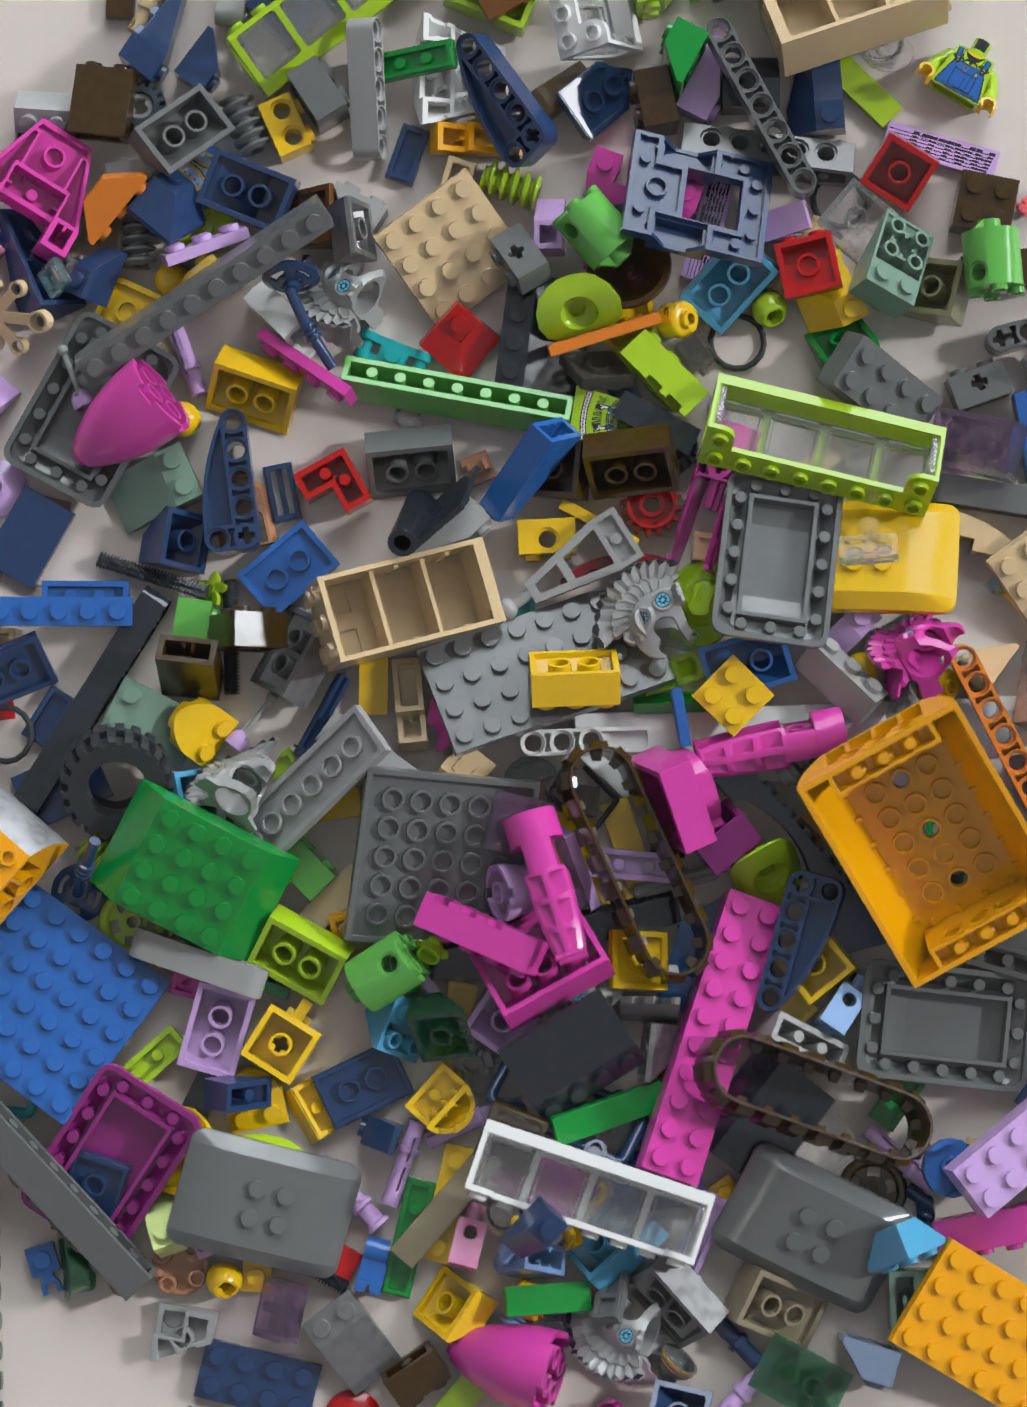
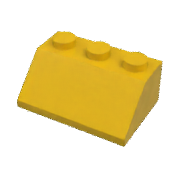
[205,344,305,435]
[528,649,621,710]

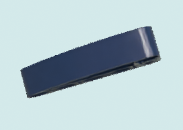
[456,33,558,168]
[203,408,262,556]
[757,870,846,1011]

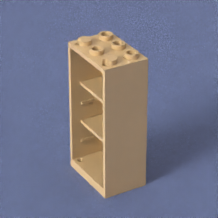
[756,0,952,77]
[303,537,506,672]

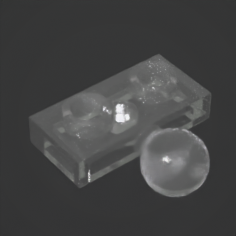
[839,517,899,566]

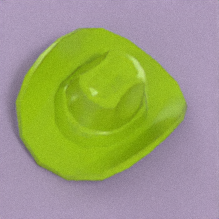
[536,272,623,342]
[670,561,724,647]
[730,838,801,906]

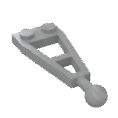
[500,506,645,621]

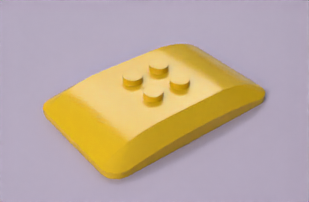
[831,501,960,615]

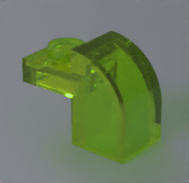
[645,649,706,697]

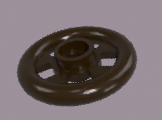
[840,1160,907,1207]

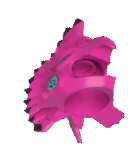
[865,614,965,702]

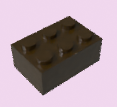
[582,423,680,500]

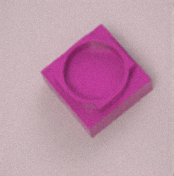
[630,746,723,855]

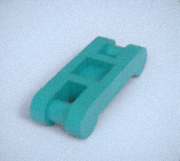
[353,328,432,369]

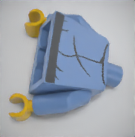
[493,1215,583,1279]

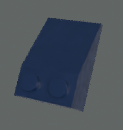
[195,148,301,229]

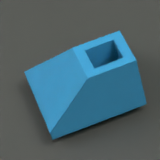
[365,995,438,1064]
[867,1217,947,1275]

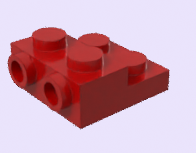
[774,229,844,302]

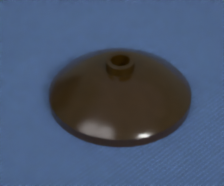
[587,238,672,309]

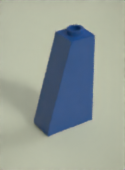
[479,417,582,522]

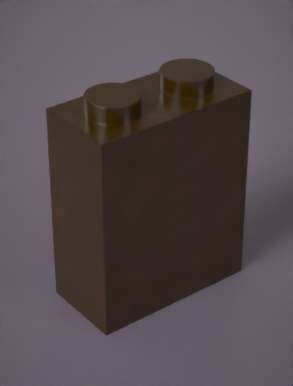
[67,61,138,145]
[155,634,224,701]

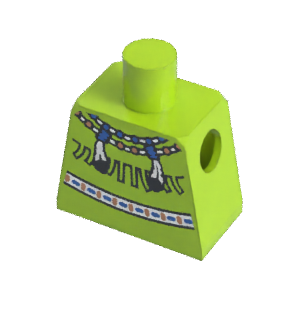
[570,385,631,440]

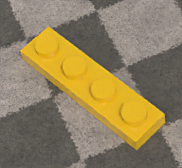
[422,1142,475,1264]

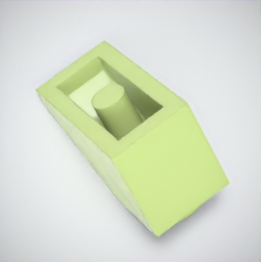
[145,1194,188,1258]

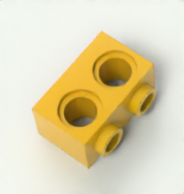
[257,92,316,164]

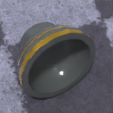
[657,1343,698,1383]

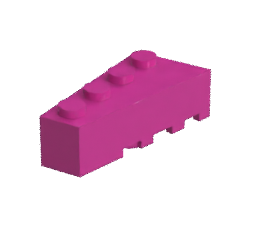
[413,892,549,978]
[933,1201,1027,1256]

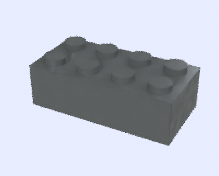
[815,331,943,423]

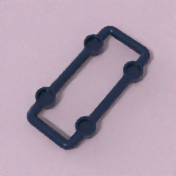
[485,1060,649,1165]

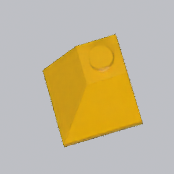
[795,256,869,333]
[412,1264,499,1343]

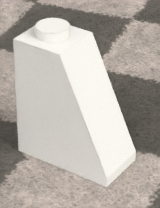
[243,281,316,359]

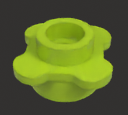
[415,936,449,965]

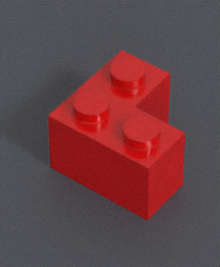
[293,447,373,516]

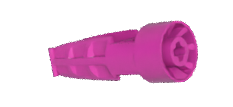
[667,419,760,575]
[692,706,848,777]
[502,806,589,966]

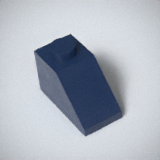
[174,26,221,94]
[64,246,128,308]
[203,1075,272,1114]
[357,1114,404,1156]
[499,1195,568,1259]

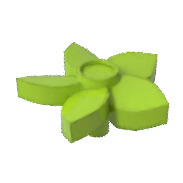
[199,571,228,606]

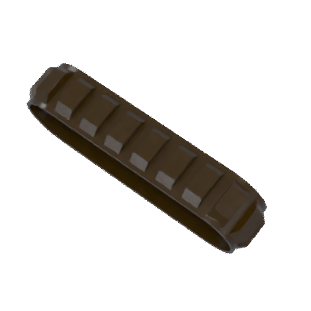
[556,741,714,984]
[692,1029,934,1168]

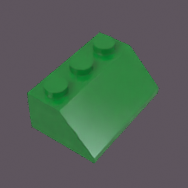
[659,16,709,104]

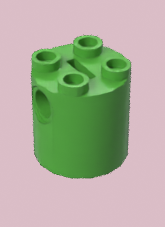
[552,184,633,271]
[961,218,1025,302]
[344,931,431,1012]

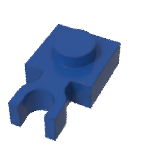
[24,1240,64,1296]

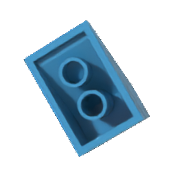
[679,252,780,335]

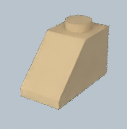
[957,643,1020,691]

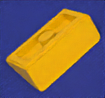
[284,1078,335,1144]

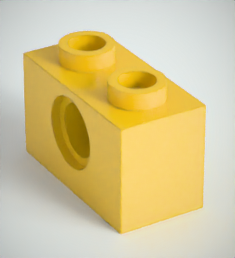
[517,517,577,563]

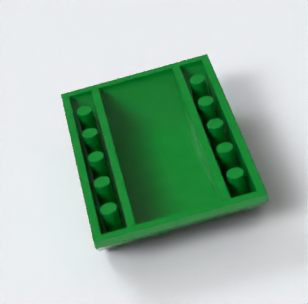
[90,778,301,961]

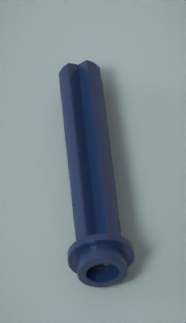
[293,674,350,757]

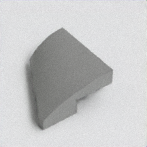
[149,1301,219,1361]

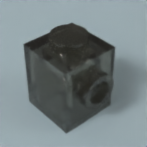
[674,329,719,377]

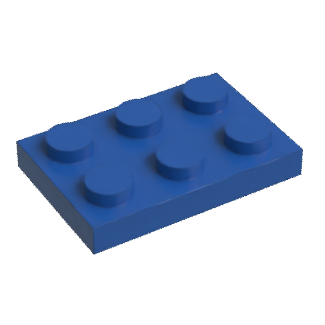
[236,519,340,613]

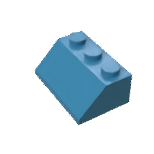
[568,1193,670,1290]

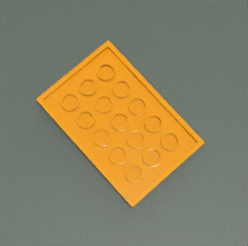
[887,1236,1027,1407]

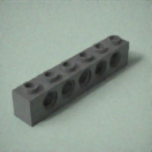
[681,122,856,188]

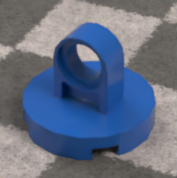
[921,1138,970,1198]

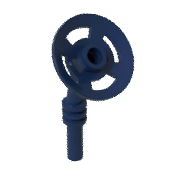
[262,260,337,371]
[51,837,108,921]

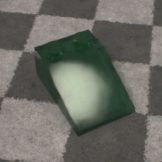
[747,1332,855,1407]

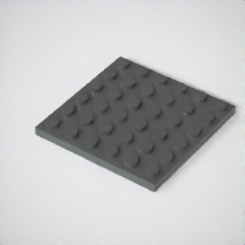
[343,766,541,944]

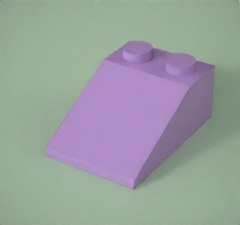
[176,981,257,1076]

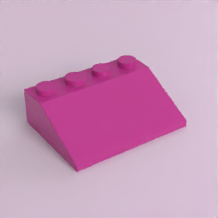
[468,909,616,1032]

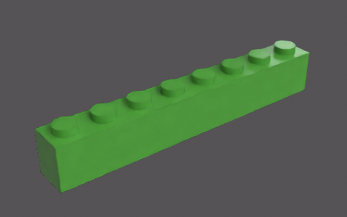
[341,355,574,432]

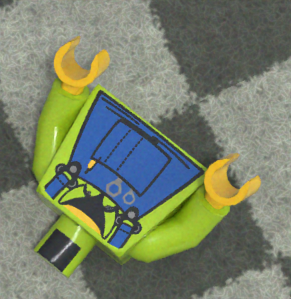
[913,38,998,118]

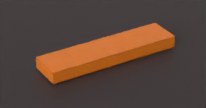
[546,312,662,357]

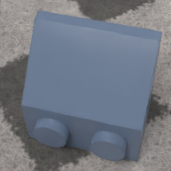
[837,1330,902,1391]

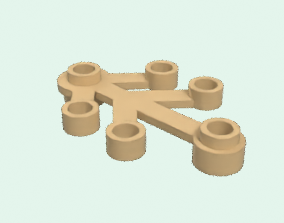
[0,279,54,356]

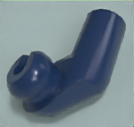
[904,1183,936,1225]

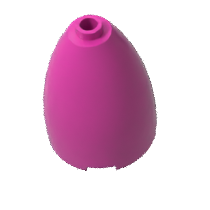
[71,358,190,467]
[446,1323,570,1407]

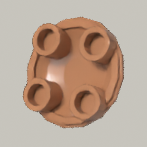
[152,1247,210,1296]

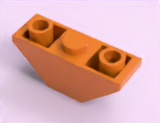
[83,170,148,245]

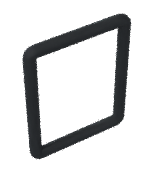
[545,764,619,831]

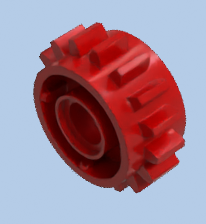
[619,491,683,538]

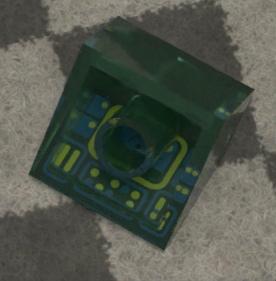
[405,992,479,1063]

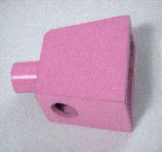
[447,1202,488,1273]

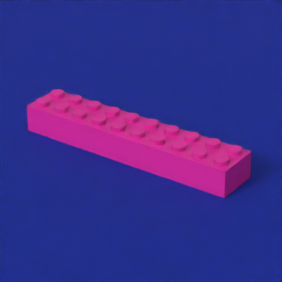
[635,888,781,1188]

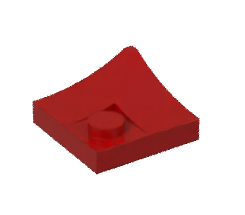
[419,300,500,377]

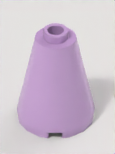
[486,863,535,922]

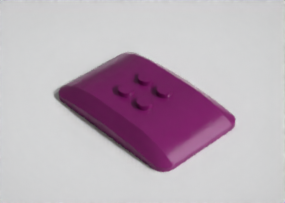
[21,1063,201,1239]

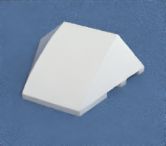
[413,12,506,126]

